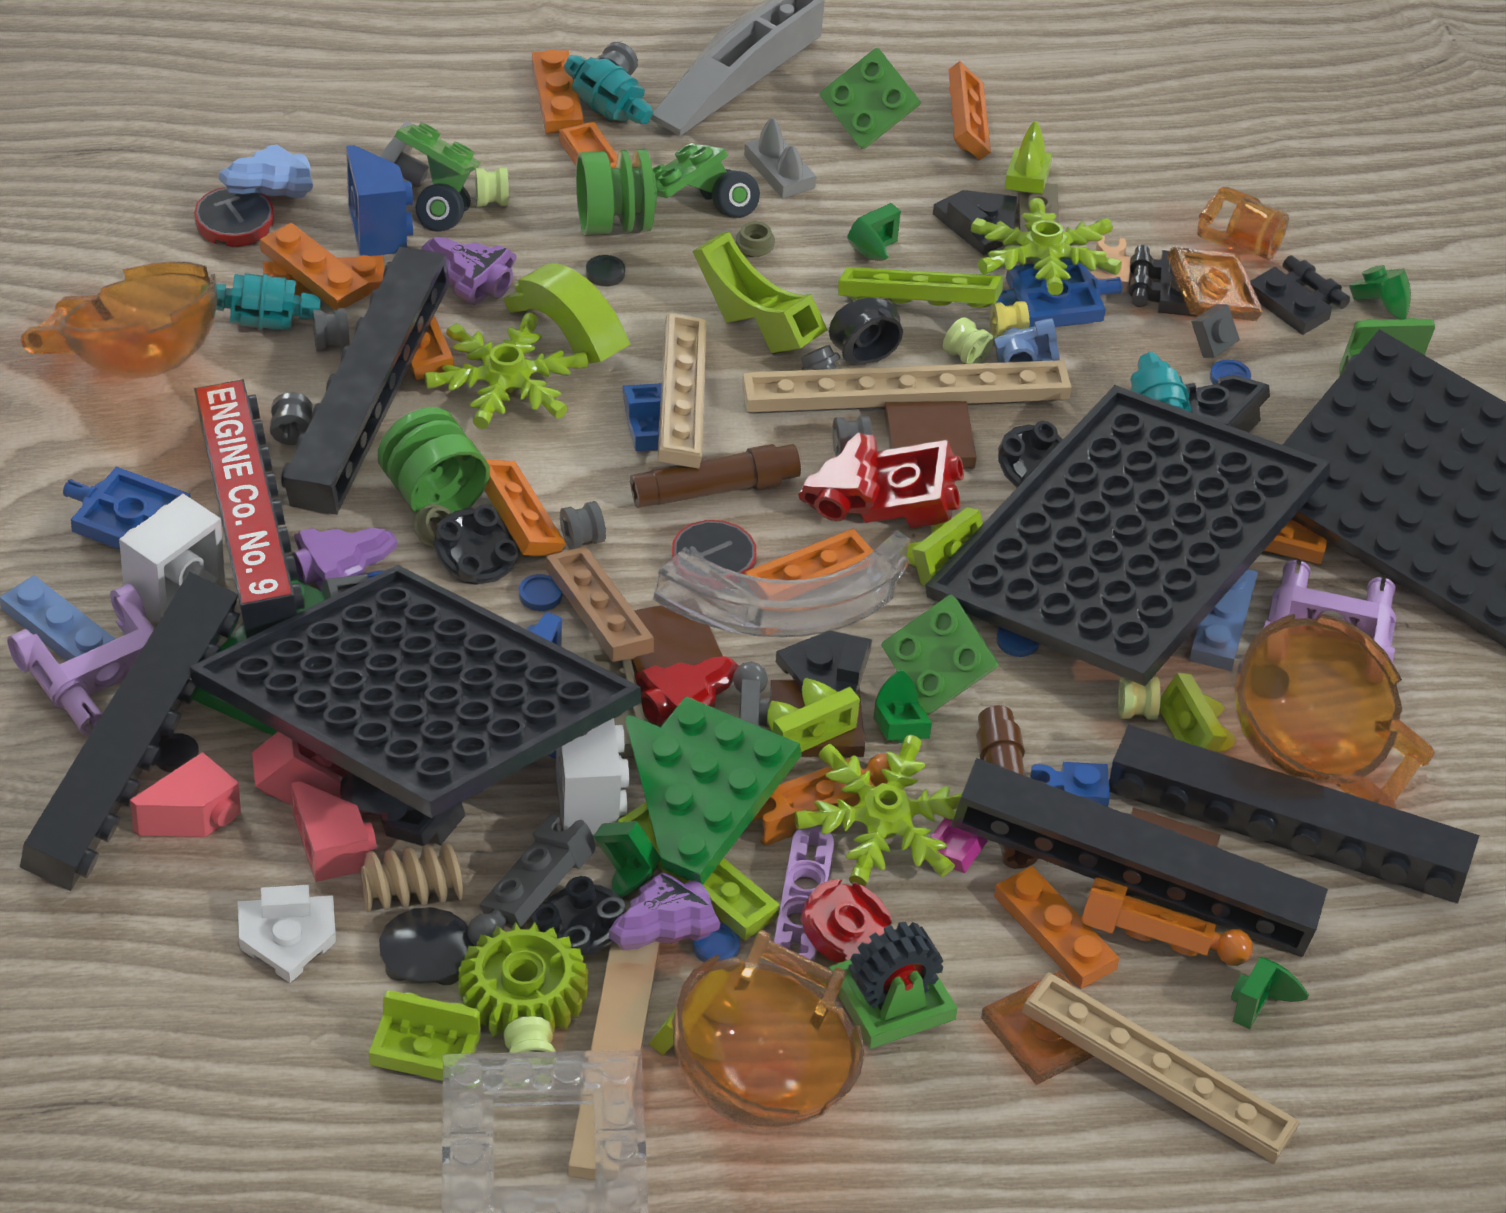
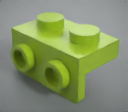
[369,990,480,1086]

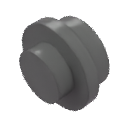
[801,344,840,370]

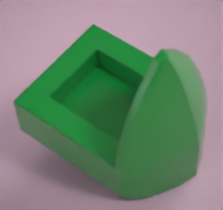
[847,203,901,261]
[1349,265,1411,320]
[873,669,932,743]
[593,821,661,898]
[1231,957,1309,1029]

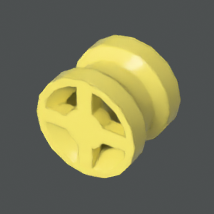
[990,301,1030,341]

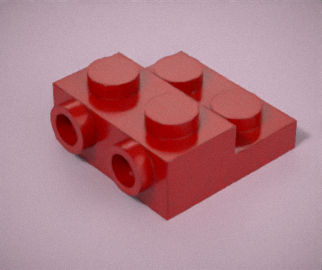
[860,440,964,528]

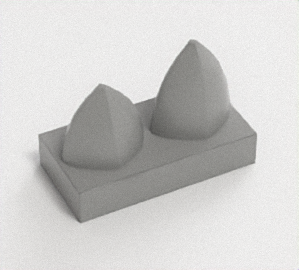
[744,118,816,199]

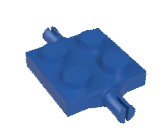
[991,260,1123,327]
[63,467,191,550]

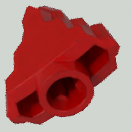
[798,433,880,522]
[634,656,739,726]

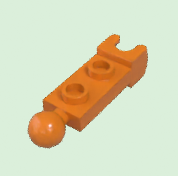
[751,754,891,845]
[1081,878,1253,966]

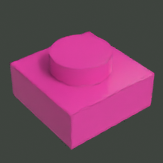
[926,818,988,873]

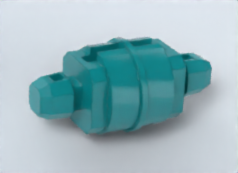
[564,55,653,124]
[204,273,321,330]
[1130,352,1192,412]

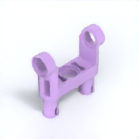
[1257,560,1396,686]
[7,583,154,735]

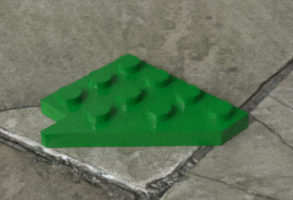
[625,696,802,885]

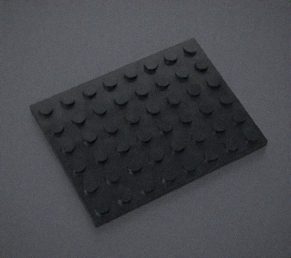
[1282,329,1506,648]
[925,385,1330,686]
[189,565,641,818]

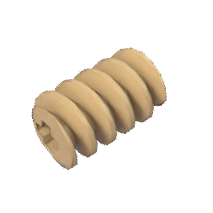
[361,842,463,912]

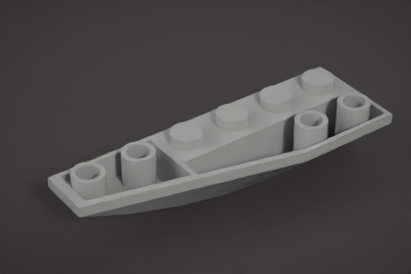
[651,0,825,136]

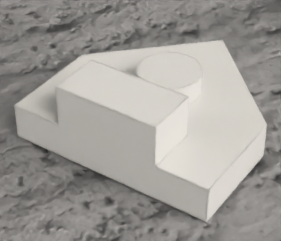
[238,885,336,983]

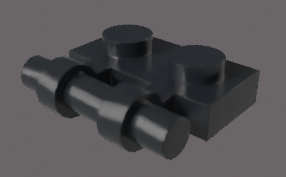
[1129,245,1201,317]
[1246,255,1350,335]

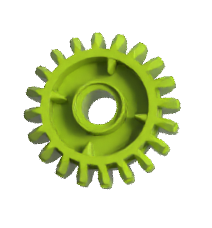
[458,922,588,1038]

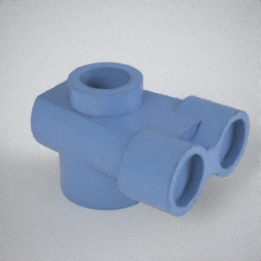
[994,318,1060,363]

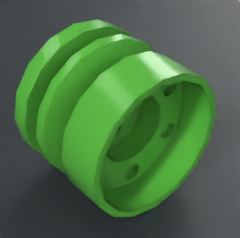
[576,149,657,235]
[378,407,490,522]

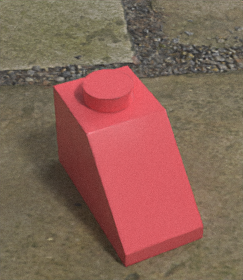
[252,732,347,805]
[130,752,241,837]
[291,781,376,882]

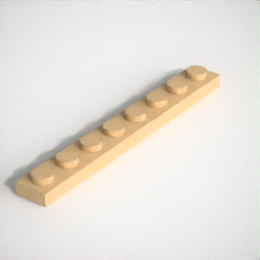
[742,360,1072,412]

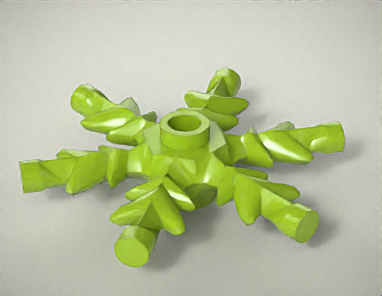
[971,198,1122,295]
[424,313,588,429]
[794,735,962,886]

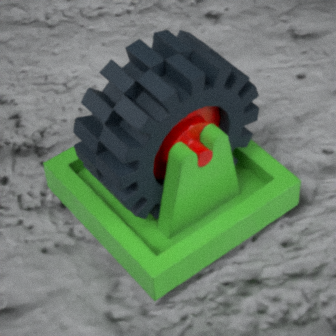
[828,922,958,1049]

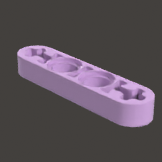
[772,826,834,979]

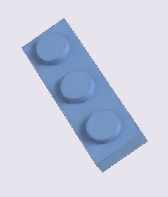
[1189,569,1258,671]
[0,575,115,661]

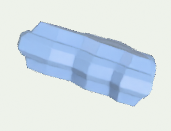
[219,144,313,198]

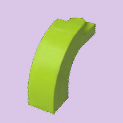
[503,263,631,364]

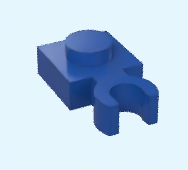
[1030,762,1110,807]

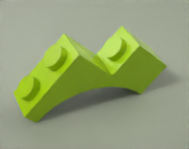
[692,232,828,353]

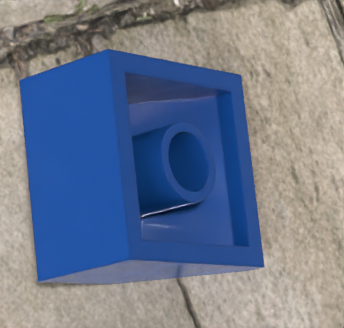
[346,145,413,256]

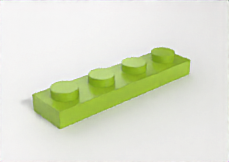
[838,267,1003,308]
[618,802,780,941]

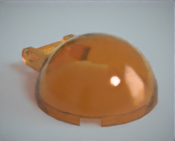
[21,261,218,379]
[1234,613,1435,809]
[672,929,865,1130]

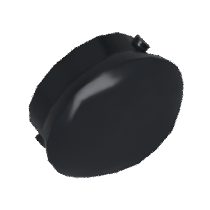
[829,298,903,365]

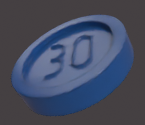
[1210,360,1251,384]
[519,574,562,611]
[996,627,1040,657]
[693,923,740,965]

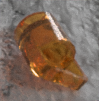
[1197,187,1289,261]

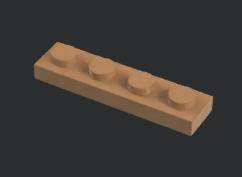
[546,547,654,662]

